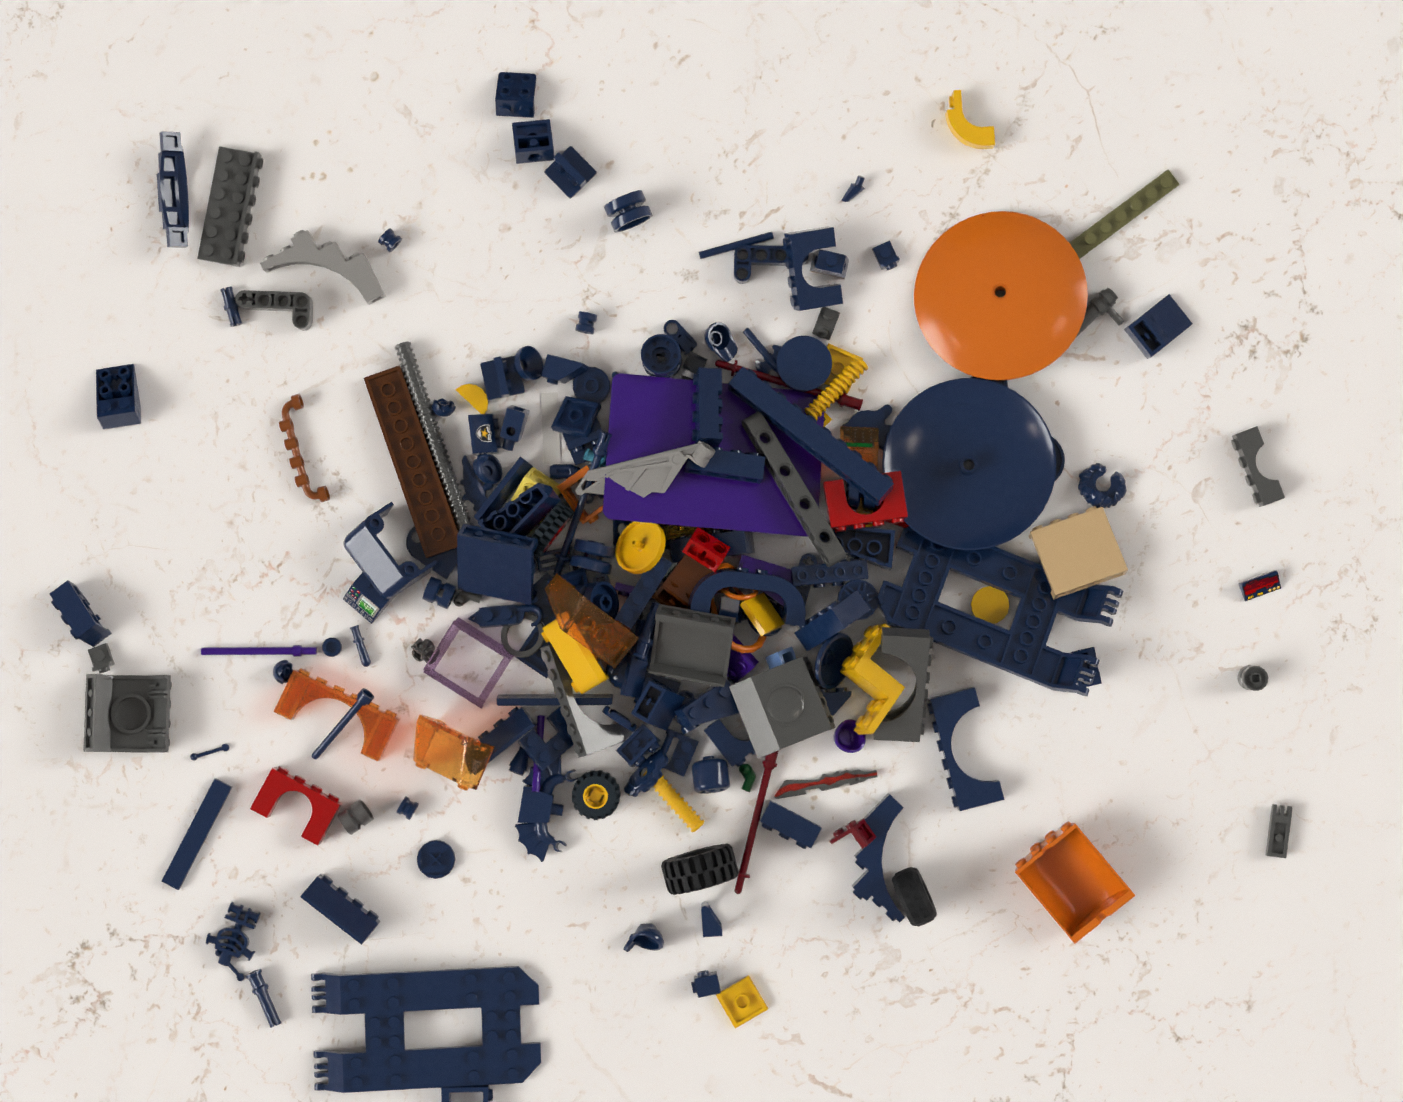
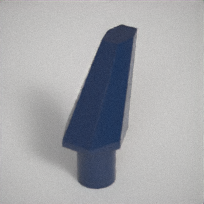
[842,175,865,202]

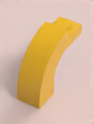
[945,90,995,149]

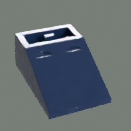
[1124,294,1193,359]
[96,364,141,430]

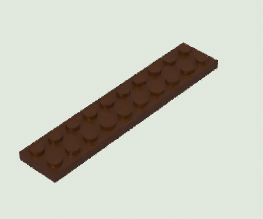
[364,365,458,558]

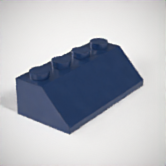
[461,706,537,775]
[300,874,381,945]

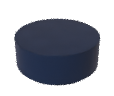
[322,638,342,657]

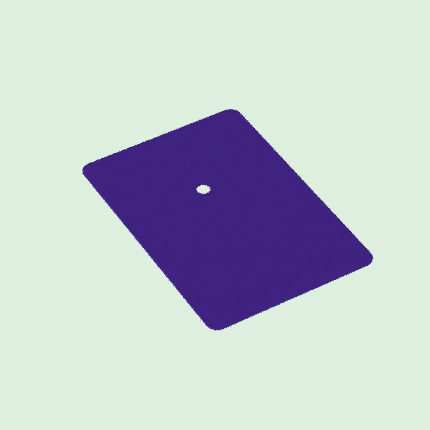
[603,373,824,537]

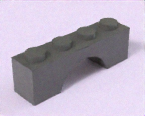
[1231,426,1285,507]

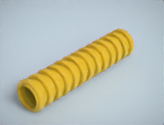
[804,357,868,421]
[642,771,704,832]

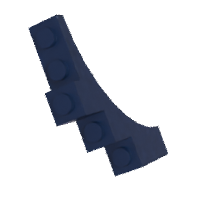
[852,793,905,923]

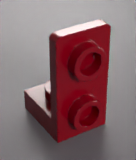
[829,818,876,849]

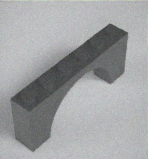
[873,627,933,742]
[540,632,626,758]

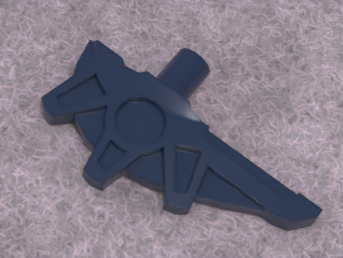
[460,455,494,512]

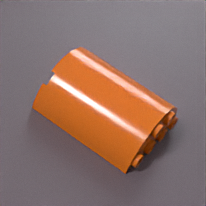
[1015,821,1136,944]

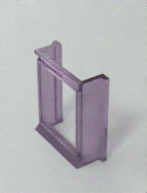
[423,617,515,709]

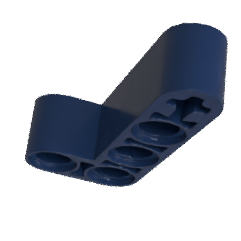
[734,245,809,284]

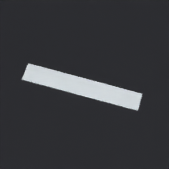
[541,392,561,464]

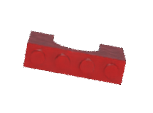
[823,471,908,532]
[250,766,342,846]

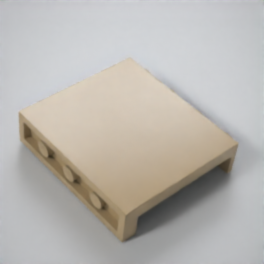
[1028,506,1128,600]

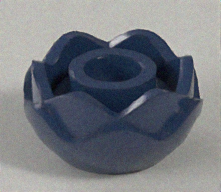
[432,398,456,417]
[273,660,294,684]

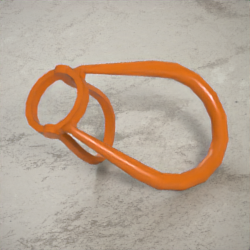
[710,563,767,653]

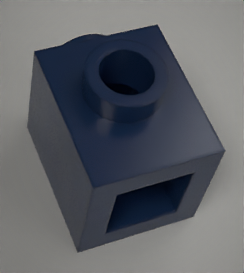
[691,970,721,998]

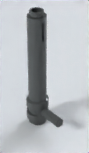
[1076,287,1124,337]

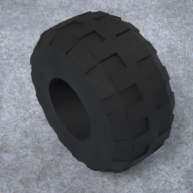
[892,867,937,927]

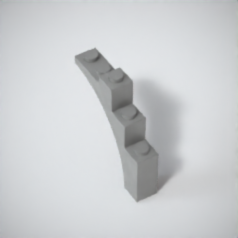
[260,230,386,305]

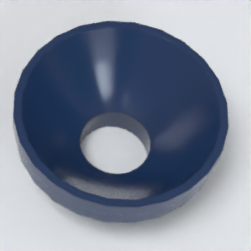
[514,346,543,381]

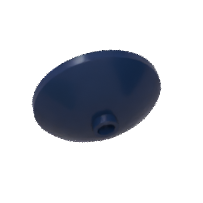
[815,633,854,689]

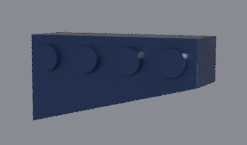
[692,368,723,447]
[478,483,561,536]
[819,526,895,571]
[669,529,755,563]
[794,590,870,652]

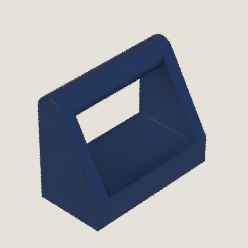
[701,901,722,937]

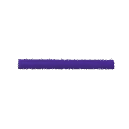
[532,715,545,792]

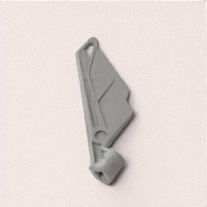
[575,440,716,498]

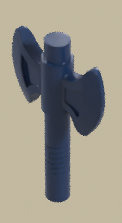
[743,328,781,374]

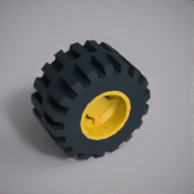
[572,770,621,820]

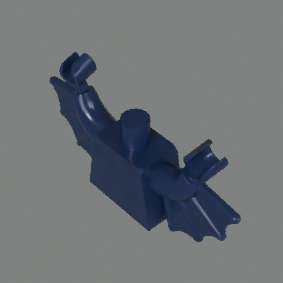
[515,756,578,862]

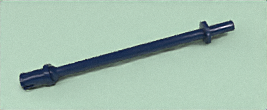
[553,431,612,576]

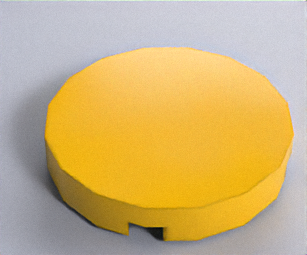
[971,586,1009,624]

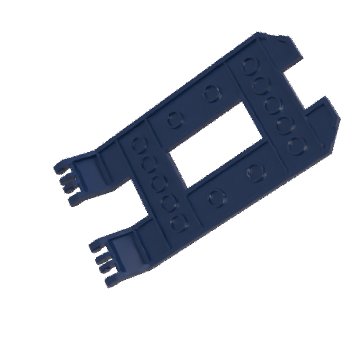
[876,526,1124,696]
[311,966,541,1093]

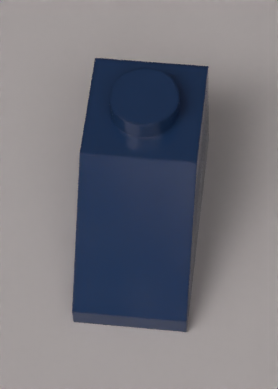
[541,354,588,385]

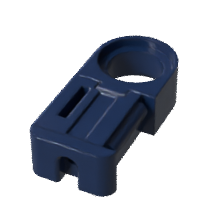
[664,320,697,356]

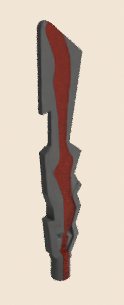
[774,769,878,799]

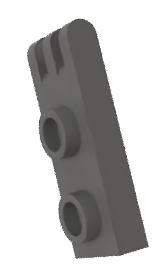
[1265,804,1292,858]

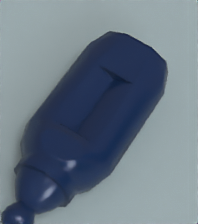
[550,464,581,479]

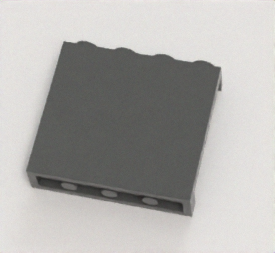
[648,604,736,687]

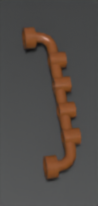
[279,394,330,502]

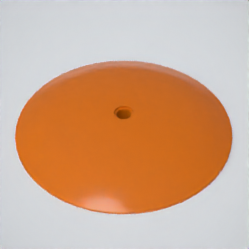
[914,211,1088,380]

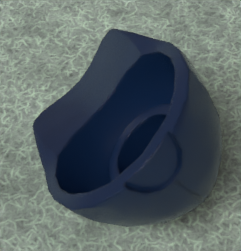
[704,322,738,362]

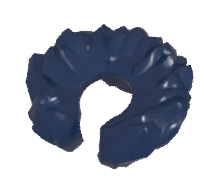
[1078,463,1127,508]

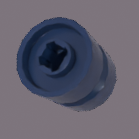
[422,576,457,609]

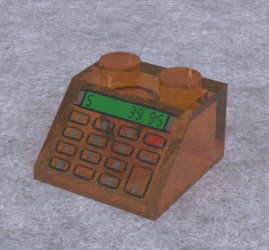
[840,426,879,469]

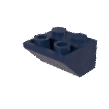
[631,678,686,731]

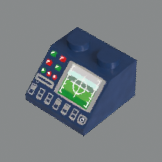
[343,572,395,624]

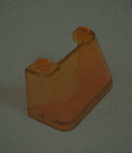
[413,714,494,791]

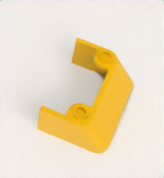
[541,612,609,695]

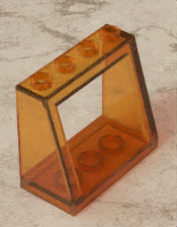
[545,574,638,669]

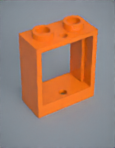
[557,463,603,524]

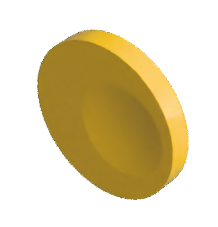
[615,522,666,574]

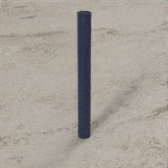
[699,232,774,259]

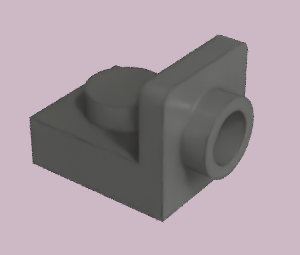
[88,643,115,674]

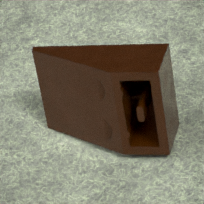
[652,554,718,609]

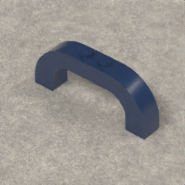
[688,566,806,626]

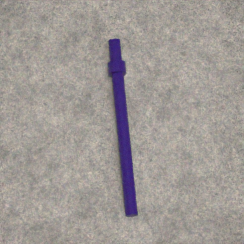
[201,645,317,657]

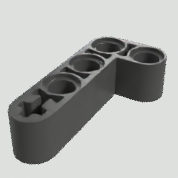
[235,290,313,331]

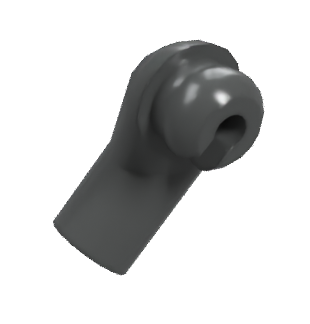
[454,591,483,607]

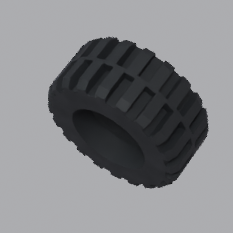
[661,843,739,895]

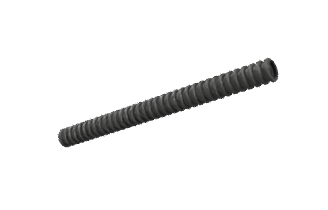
[394,341,473,531]

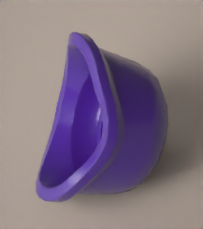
[833,719,866,753]

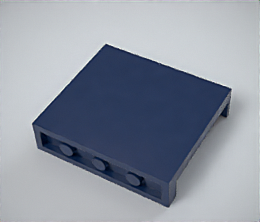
[457,524,538,605]

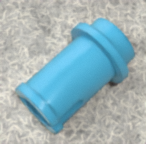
[583,448,607,468]

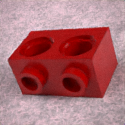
[682,527,730,572]

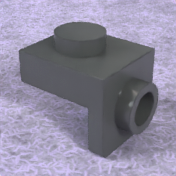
[812,307,840,340]

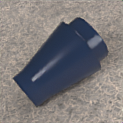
[509,746,529,776]

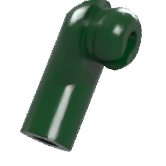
[739,764,756,792]

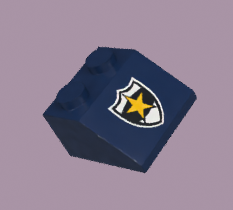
[468,414,502,456]

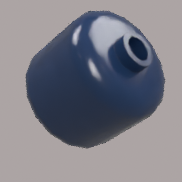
[691,756,730,794]

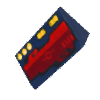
[1238,570,1281,601]

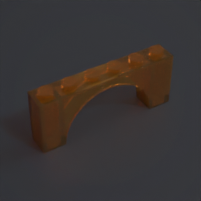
[273,668,400,762]

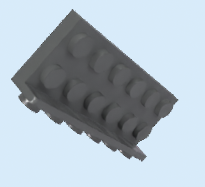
[197,146,263,267]

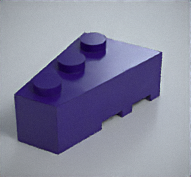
[738,554,793,607]

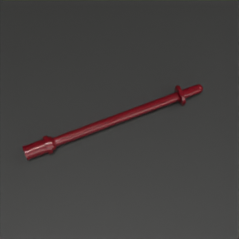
[715,360,863,411]
[734,750,779,894]

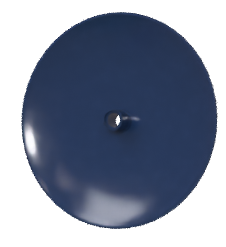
[882,378,1056,550]

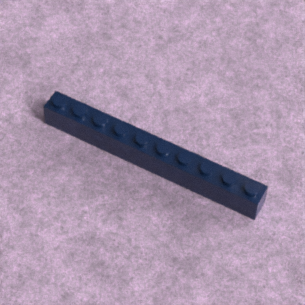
[728,367,894,506]

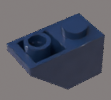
[821,687,852,716]

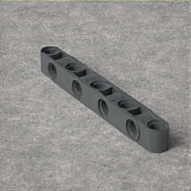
[741,411,846,567]

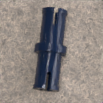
[220,286,243,327]

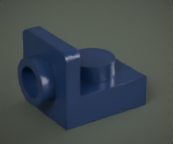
[872,240,900,271]

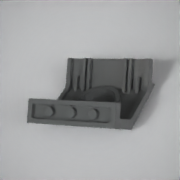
[729,656,836,759]
[83,674,172,753]

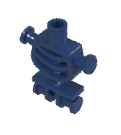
[206,901,261,966]

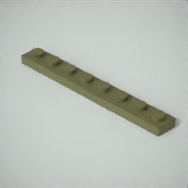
[1070,169,1180,259]

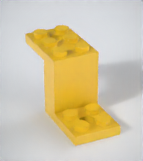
[840,623,905,735]

